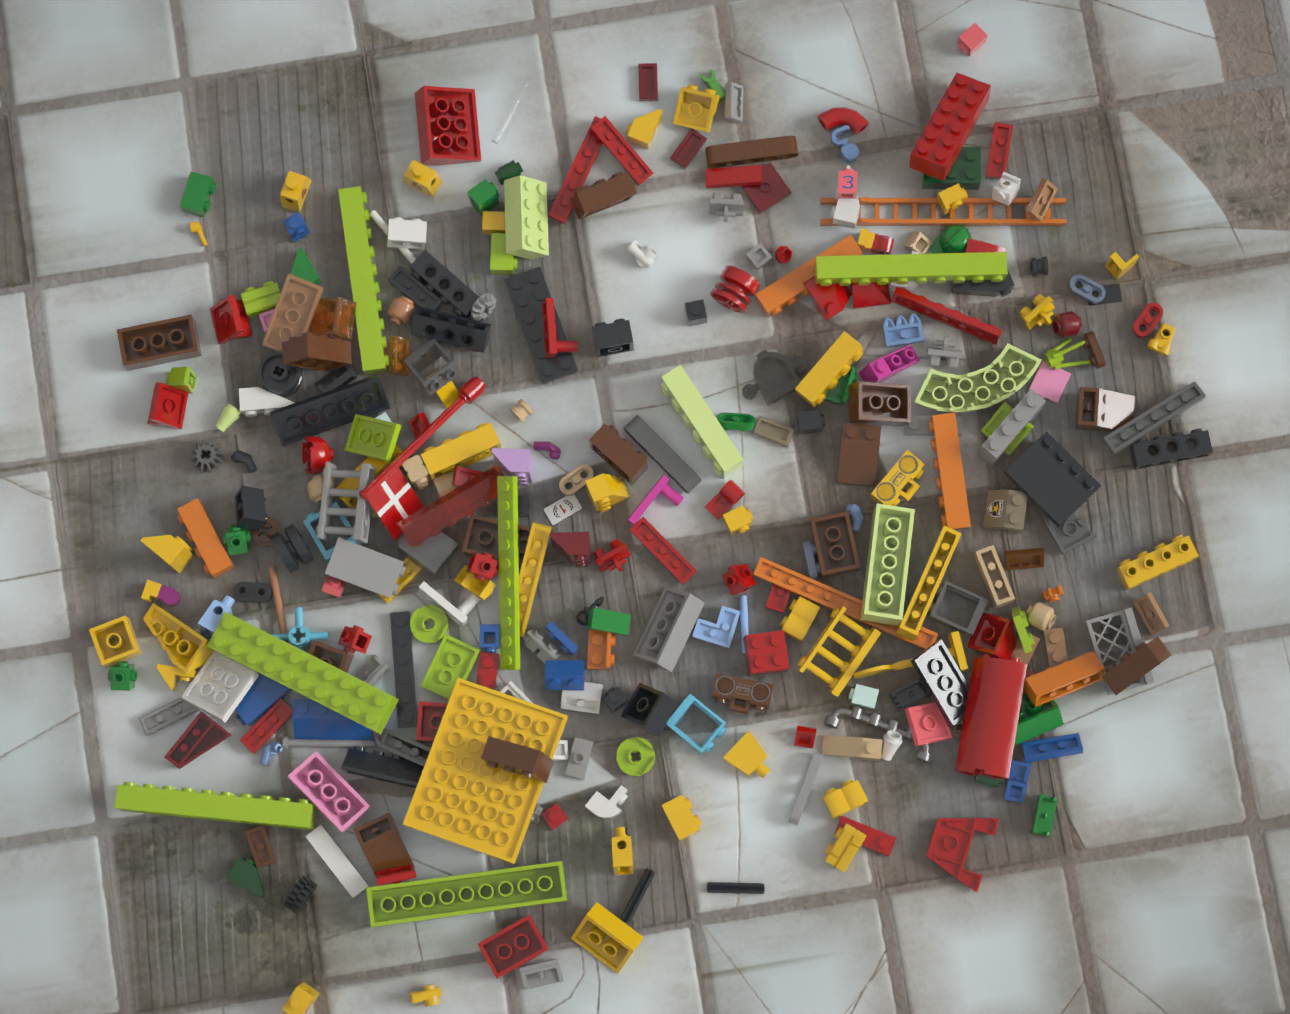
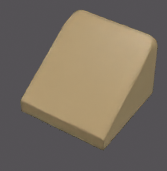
[903,231,933,254]

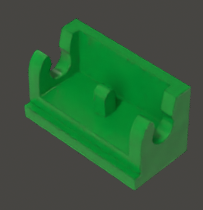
[587,608,631,636]
[1030,794,1058,838]

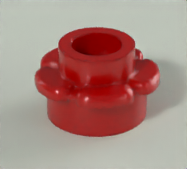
[775,246,792,264]

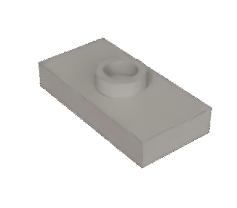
[725,82,743,123]
[565,737,594,780]

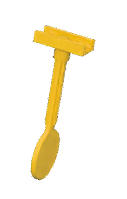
[853,631,968,679]

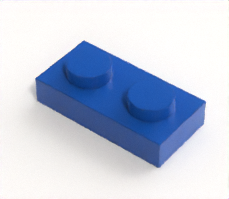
[545,621,579,656]

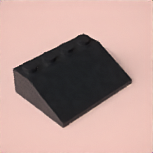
[1004,432,1101,527]

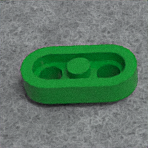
[717,412,755,432]

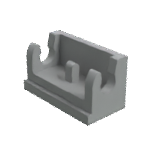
[354,654,390,686]
[520,959,564,990]

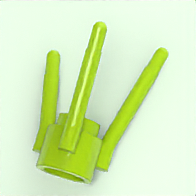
[1044,338,1091,370]

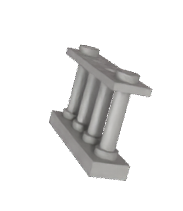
[316,462,376,543]

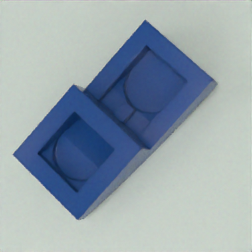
[1004,759,1031,803]

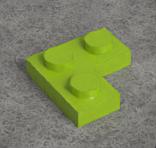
[1012,606,1035,653]

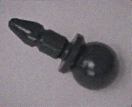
[576,596,604,626]

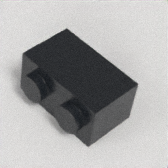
[235,486,267,531]

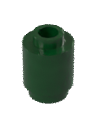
[495,160,524,185]

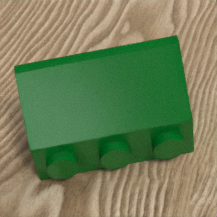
[1014,693,1064,745]

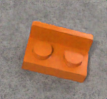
[587,630,616,670]

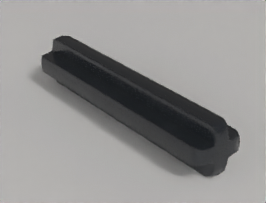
[620,868,655,923]
[707,882,765,894]

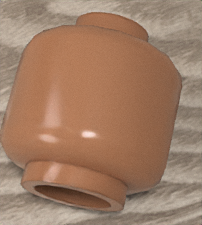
[387,296,416,326]

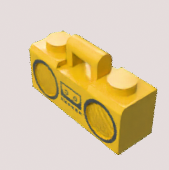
[870,450,925,506]

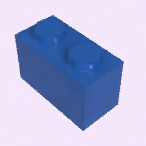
[545,660,585,690]

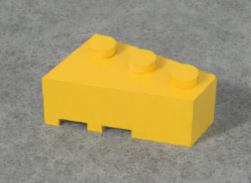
[585,473,631,513]

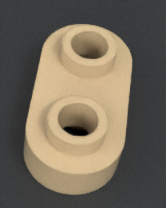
[559,464,594,496]

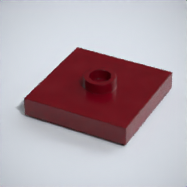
[741,162,791,214]

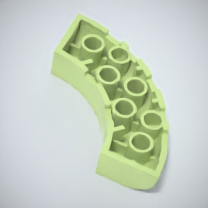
[914,343,1042,412]

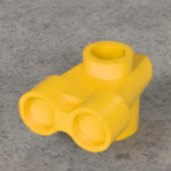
[1147,323,1175,357]
[409,984,442,1007]

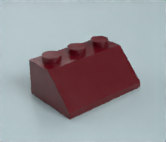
[550,532,591,568]

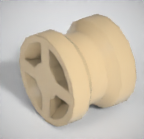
[510,399,534,423]

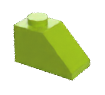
[166,367,197,394]

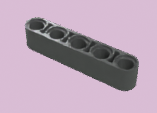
[623,415,702,494]

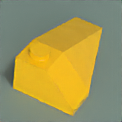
[143,603,214,673]

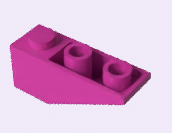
[859,345,920,383]

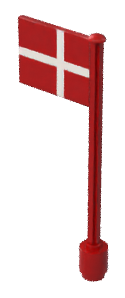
[359,376,486,541]

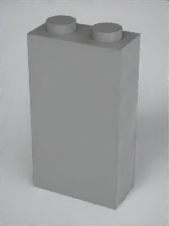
[325,537,406,598]

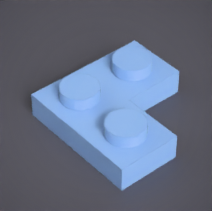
[692,606,741,649]

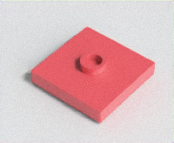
[905,702,952,747]

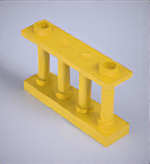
[797,605,881,697]

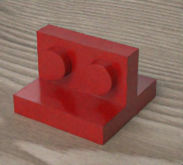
[210,295,252,344]
[147,382,189,429]

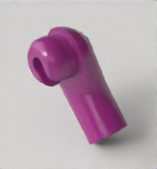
[533,441,561,460]

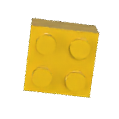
[89,616,142,668]

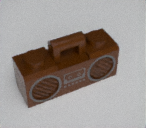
[712,673,774,714]

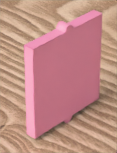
[1029,361,1071,404]

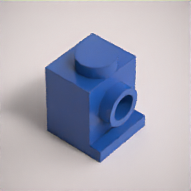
[282,211,311,242]
[480,624,500,653]

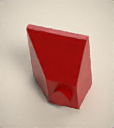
[803,276,851,320]
[850,282,891,309]
[967,612,1016,660]

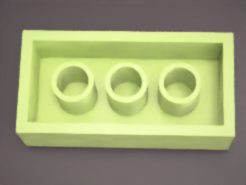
[504,175,549,260]

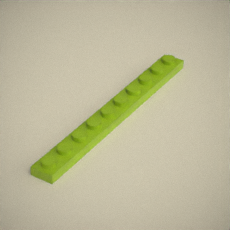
[497,476,520,670]

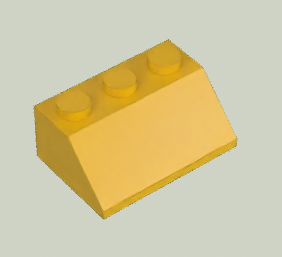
[140,535,194,574]
[571,902,644,974]

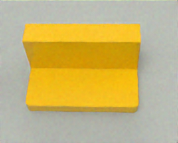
[1105,252,1139,280]

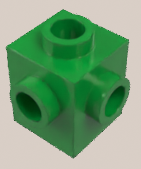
[223,524,252,555]
[108,661,137,691]

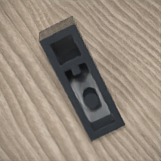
[952,269,1015,297]

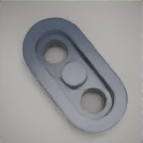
[1069,274,1106,304]
[802,541,820,579]

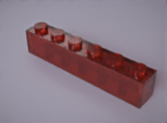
[397,465,504,547]

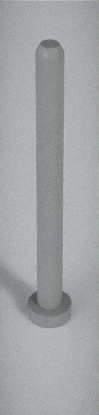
[283,736,377,750]

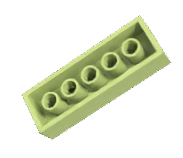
[660,365,744,479]
[860,503,915,626]

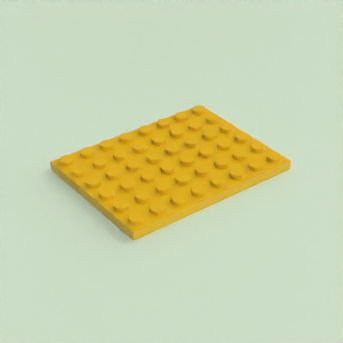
[403,678,568,865]

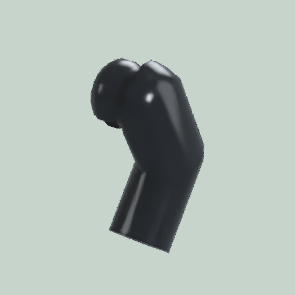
[231,450,257,473]

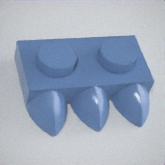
[883,313,924,348]

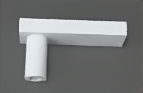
[419,581,480,628]

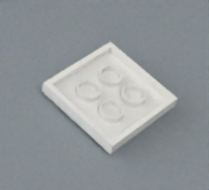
[181,650,259,723]

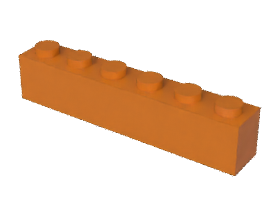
[755,234,863,317]
[928,412,971,530]

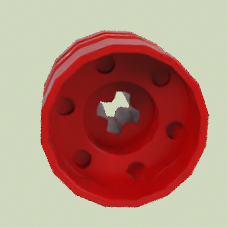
[710,265,760,314]

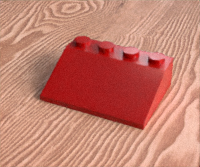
[415,86,482,166]

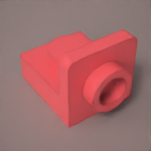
[322,575,347,597]

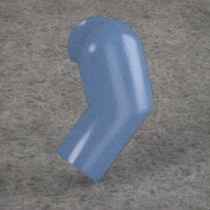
[846,504,864,533]
[259,741,283,766]

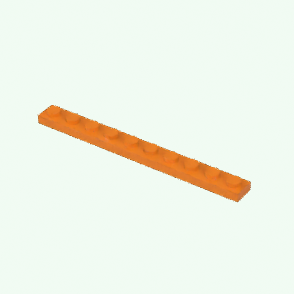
[753,557,938,650]

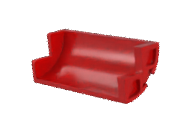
[955,654,1027,779]

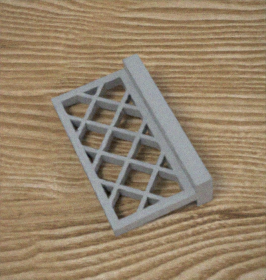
[1085,607,1154,695]

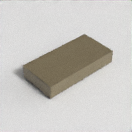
[752,416,795,448]

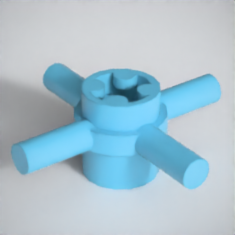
[271,607,329,651]

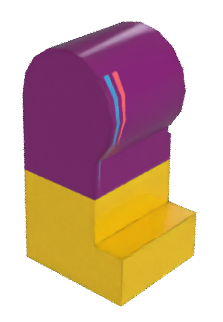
[141,580,181,607]

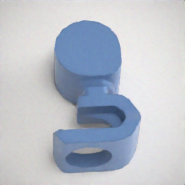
[831,125,859,163]

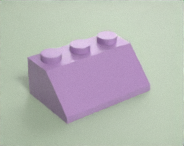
[492,448,534,486]

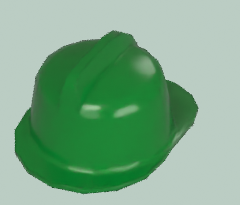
[931,226,972,254]

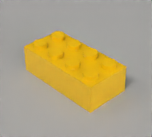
[421,422,502,482]

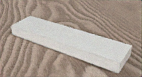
[306,825,369,898]

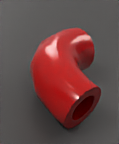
[817,107,869,135]

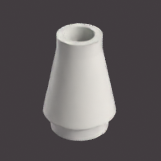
[881,730,902,761]

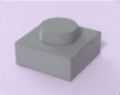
[746,243,772,270]

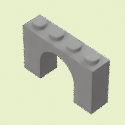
[977,389,1046,467]

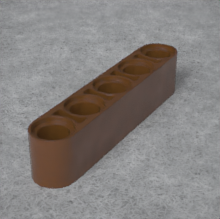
[705,135,799,168]

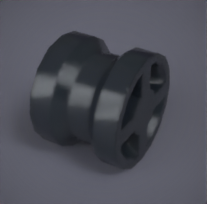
[1030,256,1048,277]

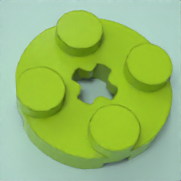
[410,605,449,644]
[616,737,655,777]

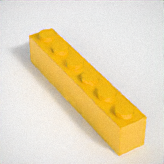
[896,526,962,641]

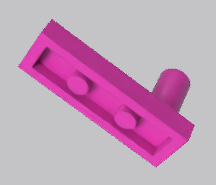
[626,475,684,526]

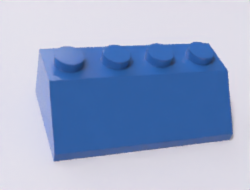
[293,699,373,740]

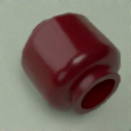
[1052,311,1082,338]

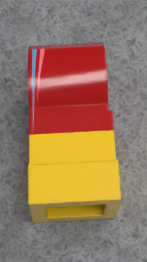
[857,228,894,255]

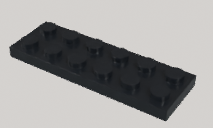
[505,267,578,384]
[269,374,391,446]

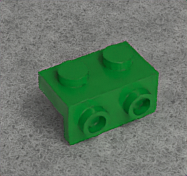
[825,366,857,406]

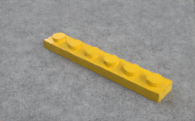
[519,522,552,637]

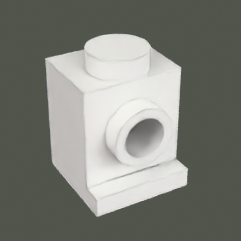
[992,172,1021,206]

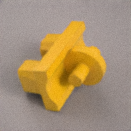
[1020,294,1055,330]

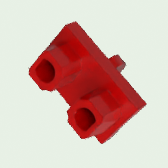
[594,539,631,573]

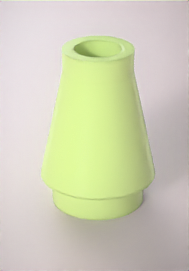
[215,403,241,432]

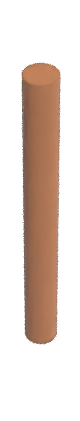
[268,567,289,642]

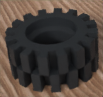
[284,876,317,914]

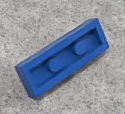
[1021,733,1083,763]

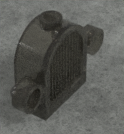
[742,350,807,406]

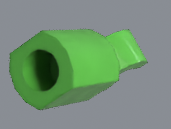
[701,69,726,103]

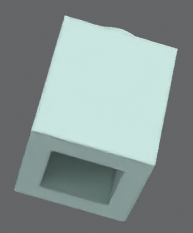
[848,684,879,710]

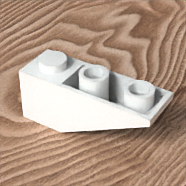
[830,165,860,229]
[239,387,295,417]

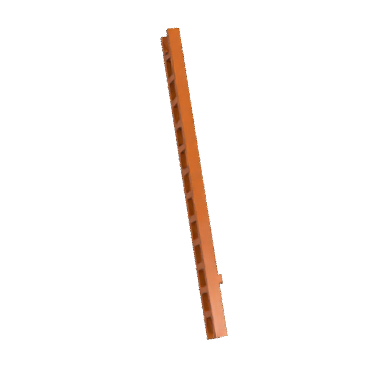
[820,197,1067,226]

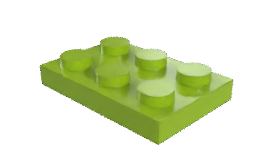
[344,414,402,462]
[420,634,481,700]

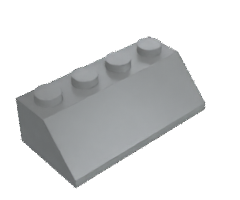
[633,586,705,672]

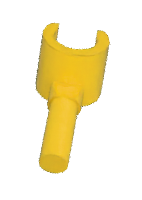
[190,221,208,246]

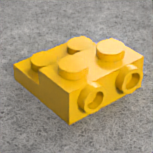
[673,84,720,132]

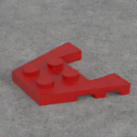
[926,818,1000,892]

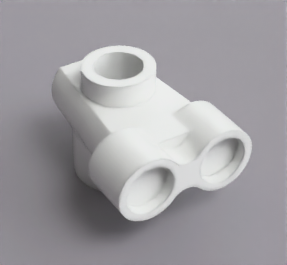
[627,240,657,268]

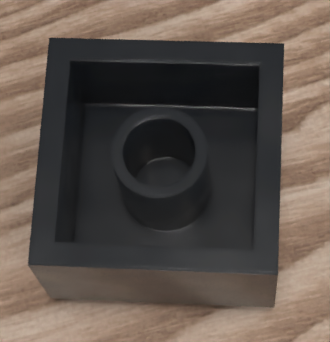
[592,318,634,358]
[621,683,678,737]

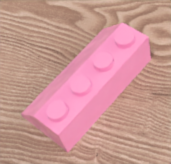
[287,751,370,833]

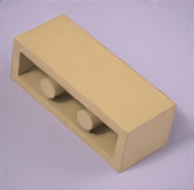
[973,545,1015,608]

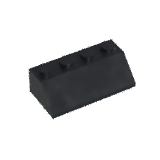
[341,746,424,788]

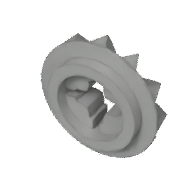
[471,293,496,321]

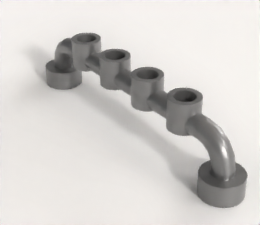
[823,706,932,764]

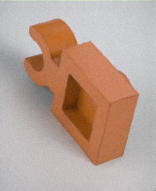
[1041,585,1064,603]

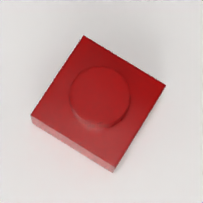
[408,412,430,438]
[794,726,817,748]
[541,803,568,830]

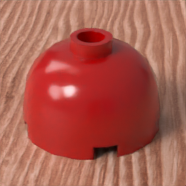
[302,436,334,474]

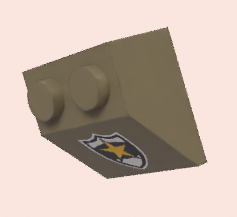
[983,490,1028,534]

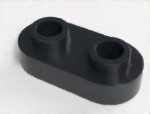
[233,582,273,603]

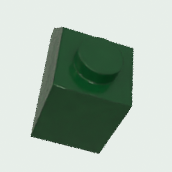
[227,857,265,898]

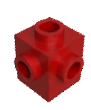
[466,552,499,581]
[722,564,756,596]
[338,625,372,654]

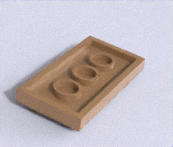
[262,274,325,351]

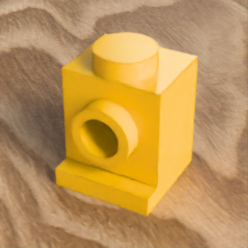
[937,183,968,214]

